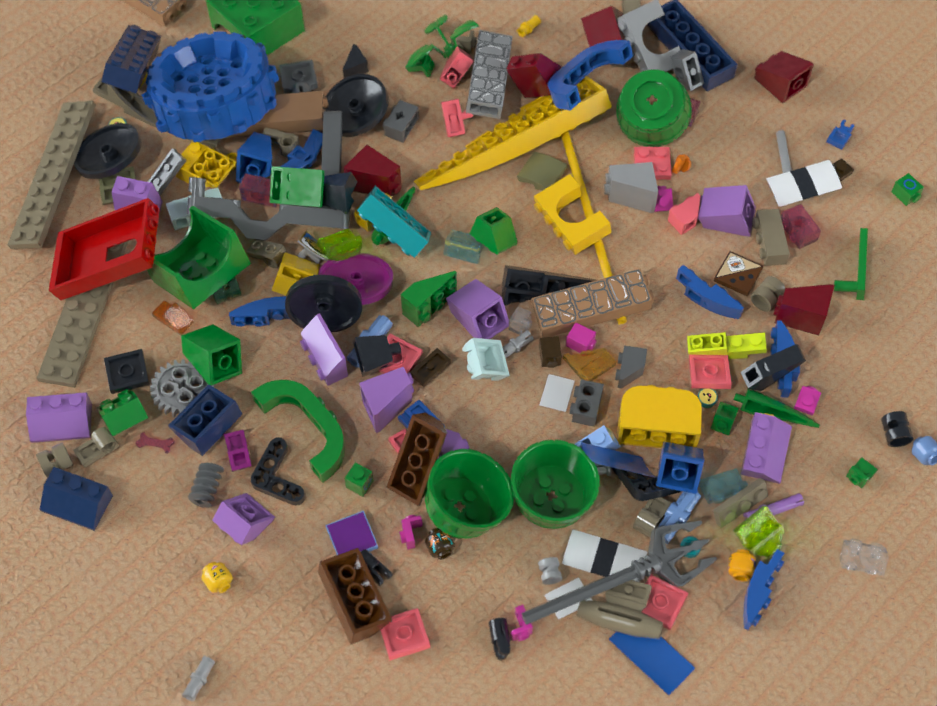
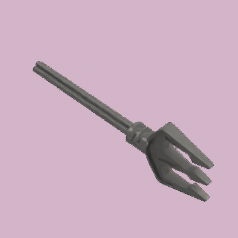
[521,521,717,625]

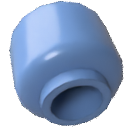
[912,436,937,465]

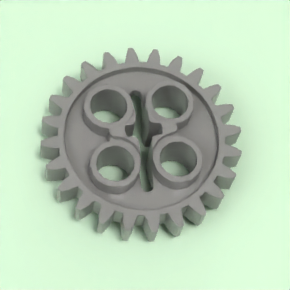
[150,359,214,417]

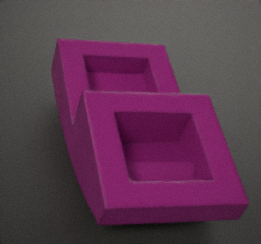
[224,430,252,472]

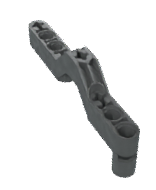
[187,177,351,240]

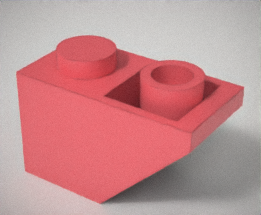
[440,46,474,89]
[668,193,700,235]

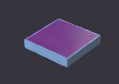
[325,511,378,555]

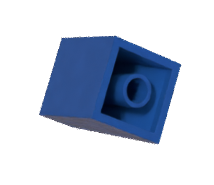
[656,441,704,494]

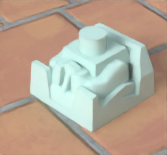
[462,338,510,381]

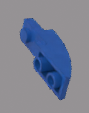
[676,264,744,319]
[229,296,290,327]
[770,320,800,398]
[743,549,784,630]

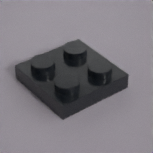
[104,349,150,394]

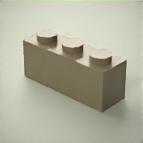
[752,209,790,266]

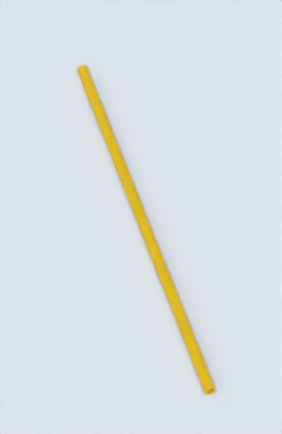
[561,131,627,325]

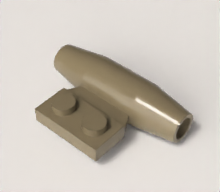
[577,574,663,639]

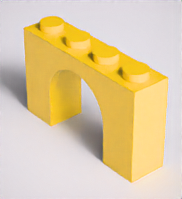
[534,174,612,255]

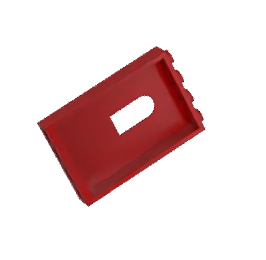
[49,198,160,300]

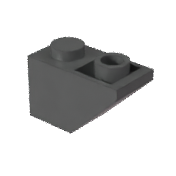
[615,345,647,389]

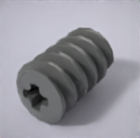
[188,463,224,508]

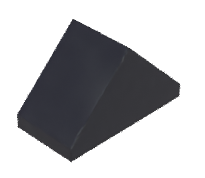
[342,44,368,78]

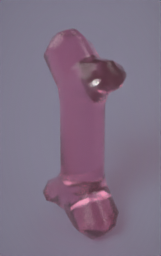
[136,432,175,454]

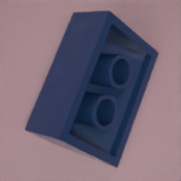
[168,384,243,456]
[39,467,113,531]

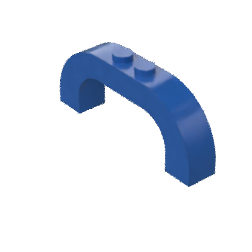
[548,40,633,111]

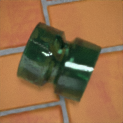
[212,277,242,305]

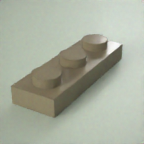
[713,478,768,528]

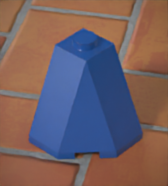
[236,132,272,186]

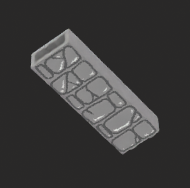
[466,30,513,119]

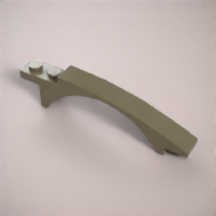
[93,77,222,147]

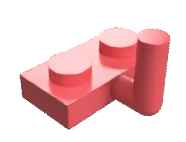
[441,99,473,137]

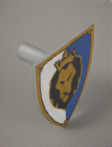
[297,231,332,263]

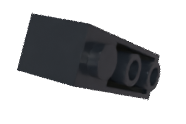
[741,344,806,392]

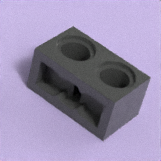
[569,379,604,427]

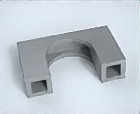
[617,0,681,72]

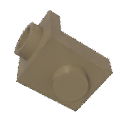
[451,30,477,54]

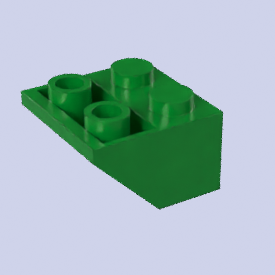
[469,207,518,255]
[97,390,148,436]

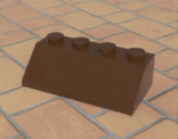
[386,412,447,506]
[318,548,392,645]

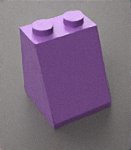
[112,176,163,210]
[698,185,756,236]
[446,279,510,339]
[359,366,414,433]

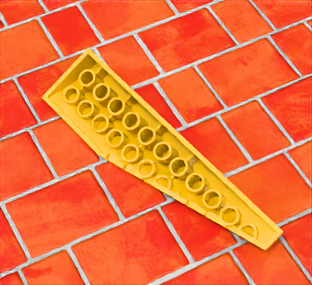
[414,76,612,190]

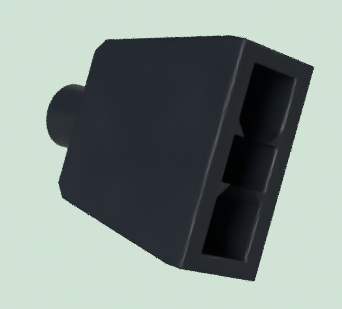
[353,335,401,377]

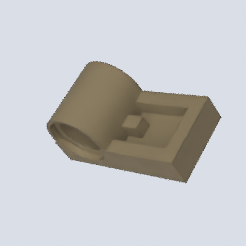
[263,127,300,158]
[246,239,287,268]
[73,427,119,468]
[633,497,671,537]

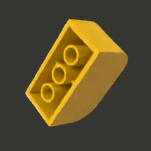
[617,385,702,448]

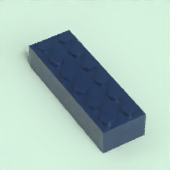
[647,0,737,92]
[101,25,161,93]

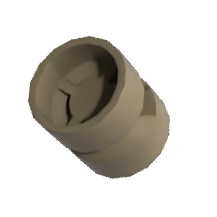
[750,276,785,312]
[36,442,74,478]

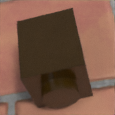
[539,336,562,368]

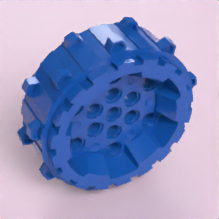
[142,32,279,142]

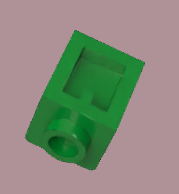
[405,54,435,77]
[711,401,739,435]
[846,457,878,488]

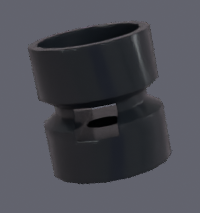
[881,411,914,447]

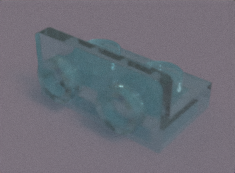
[443,230,485,264]
[699,468,748,504]

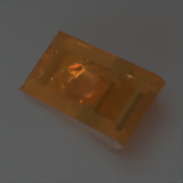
[152,300,194,335]

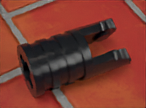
[361,549,393,586]
[488,618,510,661]

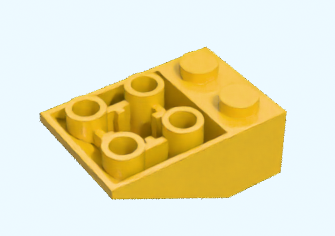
[176,141,237,188]
[271,252,320,296]

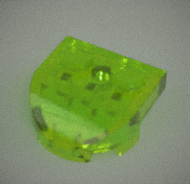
[317,229,362,261]
[733,505,785,557]

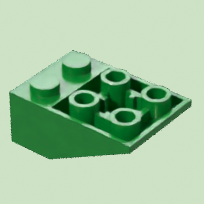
[269,166,324,207]
[400,271,457,327]

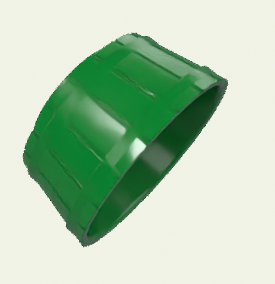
[616,69,692,147]
[511,440,600,529]
[425,449,514,539]

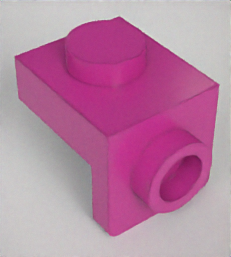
[655,186,673,212]
[794,386,821,416]
[399,515,423,550]
[511,604,533,641]

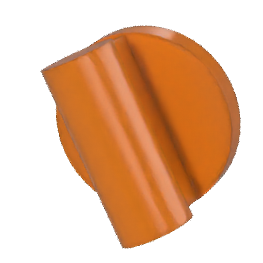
[672,154,691,174]

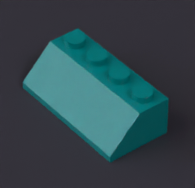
[357,186,431,258]

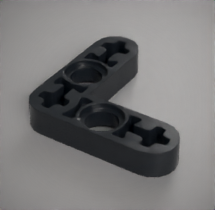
[250,437,305,506]
[612,467,682,501]

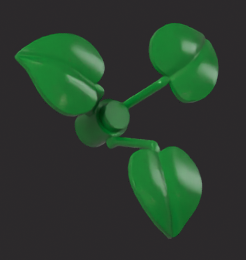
[409,14,479,69]

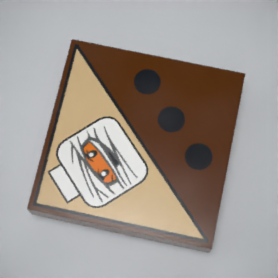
[713,251,763,296]

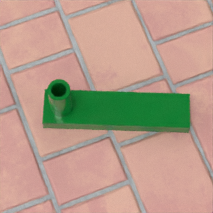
[834,228,868,300]

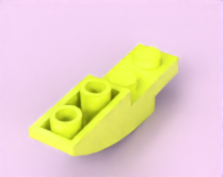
[687,332,767,359]

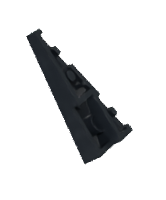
[322,172,358,214]
[502,265,596,306]

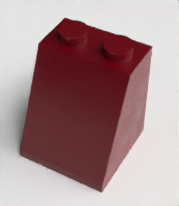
[581,5,625,47]
[754,51,814,103]
[506,53,562,98]
[343,145,402,198]
[773,284,835,336]

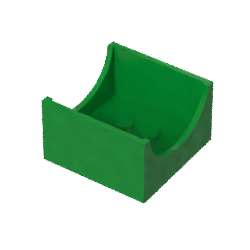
[205,0,305,56]
[147,206,251,310]

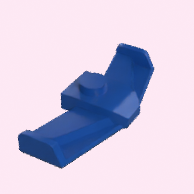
[280,129,323,169]

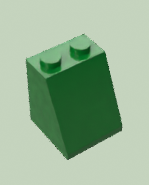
[181,324,242,386]

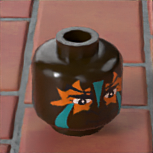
[425,528,455,560]

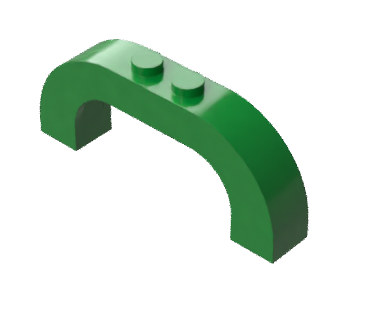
[251,380,345,483]

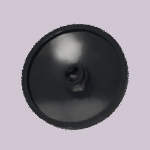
[325,74,389,137]
[74,123,142,179]
[285,275,362,332]

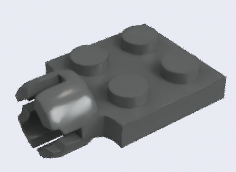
[279,60,318,94]

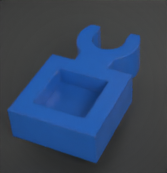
[826,120,854,150]

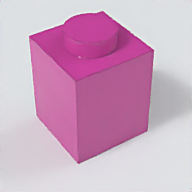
[566,323,597,356]

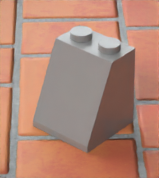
[604,162,658,213]

